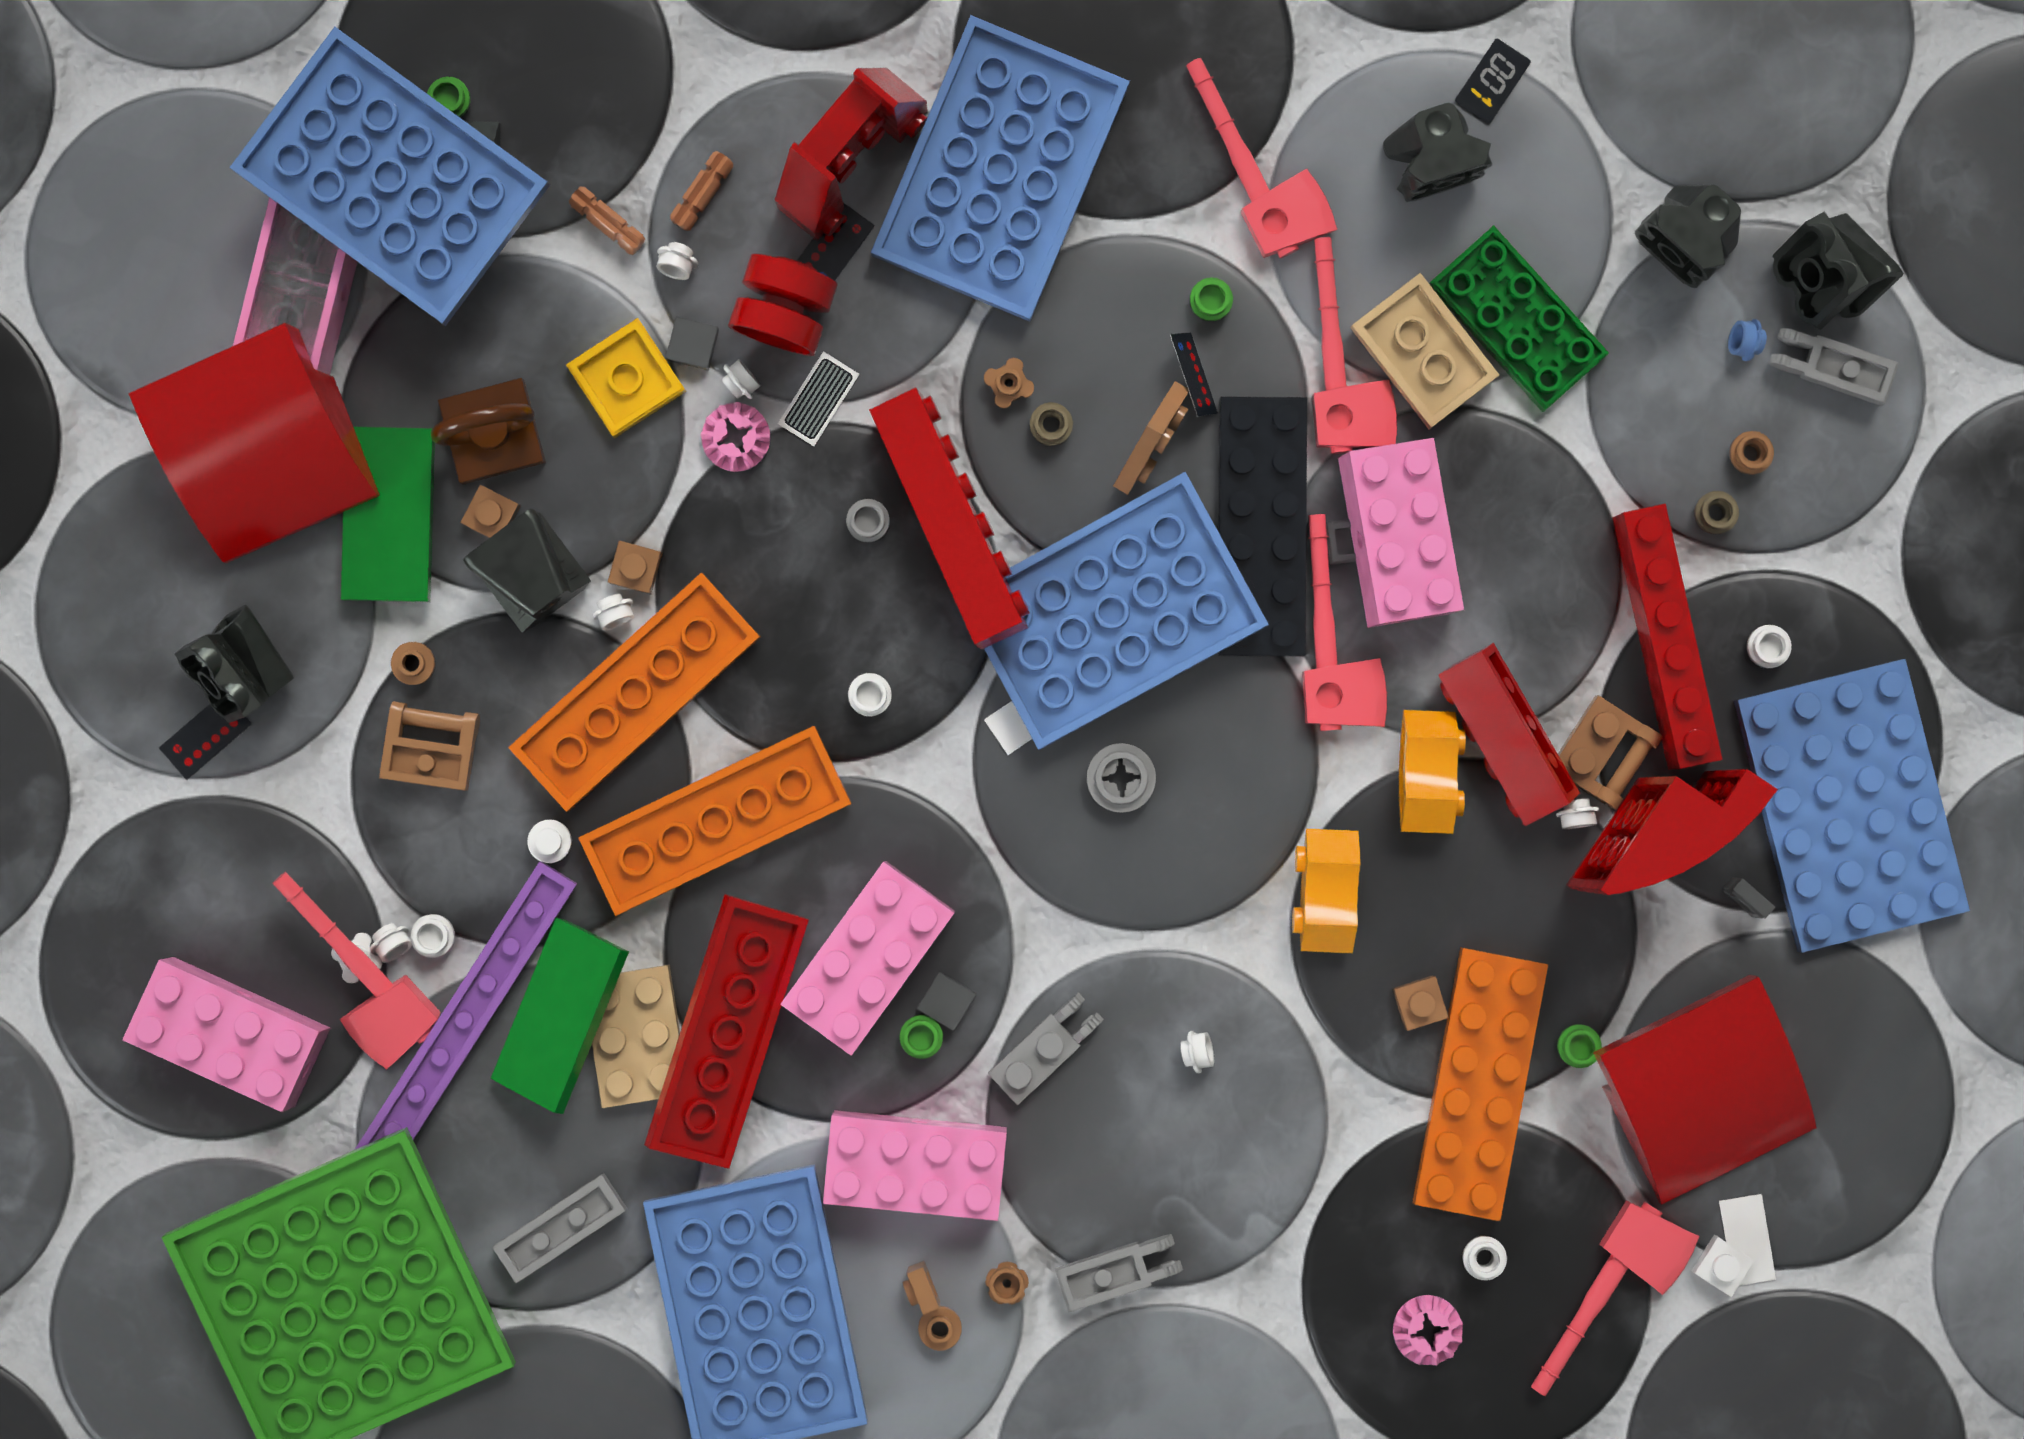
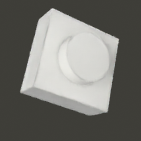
[1691,1235,1755,1297]

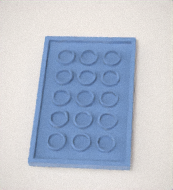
[871,15,1130,322]
[229,26,550,326]
[984,472,1269,750]
[1734,659,1970,953]
[643,1164,868,1439]

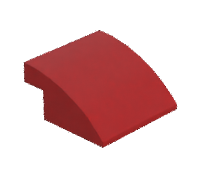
[128,323,380,563]
[1566,769,1778,895]
[1593,975,1817,1205]

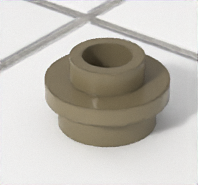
[1030,402,1073,446]
[1694,491,1739,534]

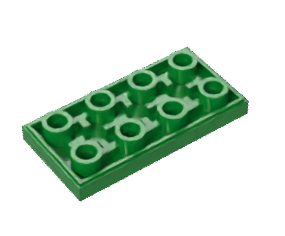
[1429,225,1609,412]
[341,427,435,602]
[490,918,629,1114]

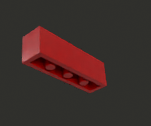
[1438,643,1580,826]

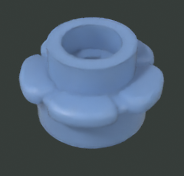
[1728,319,1767,361]

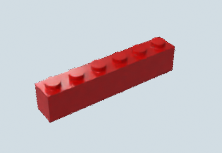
[869,387,1030,650]
[1612,503,1723,770]

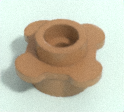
[984,358,1034,408]

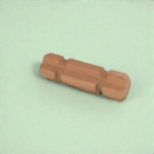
[670,151,733,231]
[569,186,645,255]

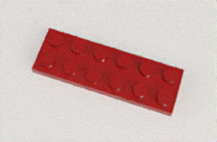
[644,894,809,1169]

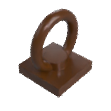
[431,378,546,485]

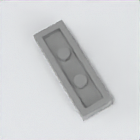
[492,1172,628,1283]

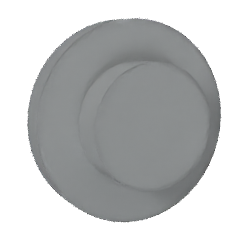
[846,499,890,542]

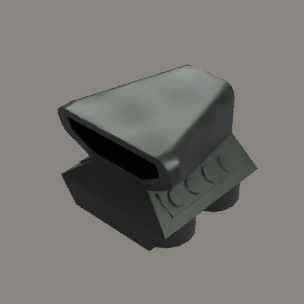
[1382,103,1492,202]
[1635,185,1741,288]
[1772,211,1904,330]
[463,509,591,633]
[174,605,295,723]

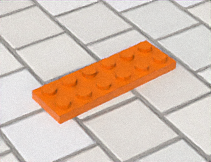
[508,572,761,812]
[578,726,852,916]
[1412,947,1548,1221]

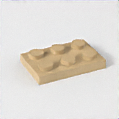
[1350,273,1499,429]
[592,964,680,1108]

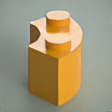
[1399,710,1466,834]
[1292,829,1361,953]

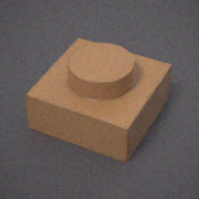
[460,485,521,538]
[608,541,663,594]
[1392,976,1449,1031]
[903,1261,940,1315]

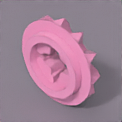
[701,402,770,472]
[1393,1295,1463,1366]

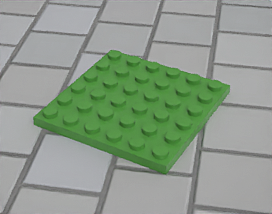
[161,1127,516,1439]

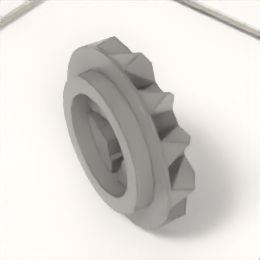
[1086,743,1156,813]

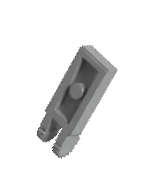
[1769,328,1899,406]
[988,992,1104,1105]
[1055,1234,1183,1312]

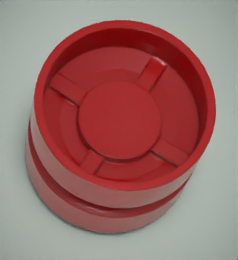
[728,254,838,356]

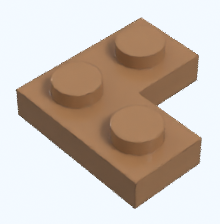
[1113,381,1189,495]

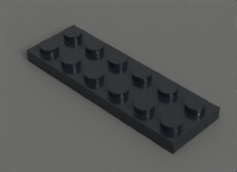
[1218,396,1307,657]

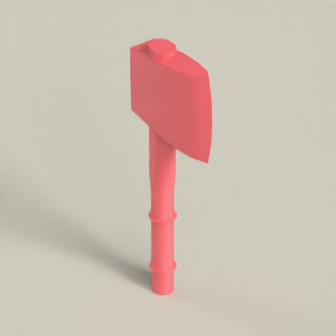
[1186,58,1337,259]
[1312,237,1397,454]
[1302,514,1387,731]
[272,872,441,1070]
[1531,1200,1699,1397]

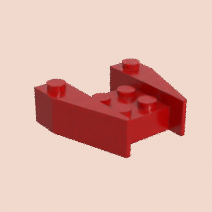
[775,68,928,241]

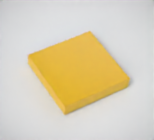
[566,318,687,438]

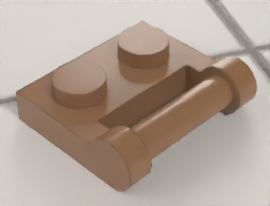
[1558,695,1663,810]
[379,701,480,791]

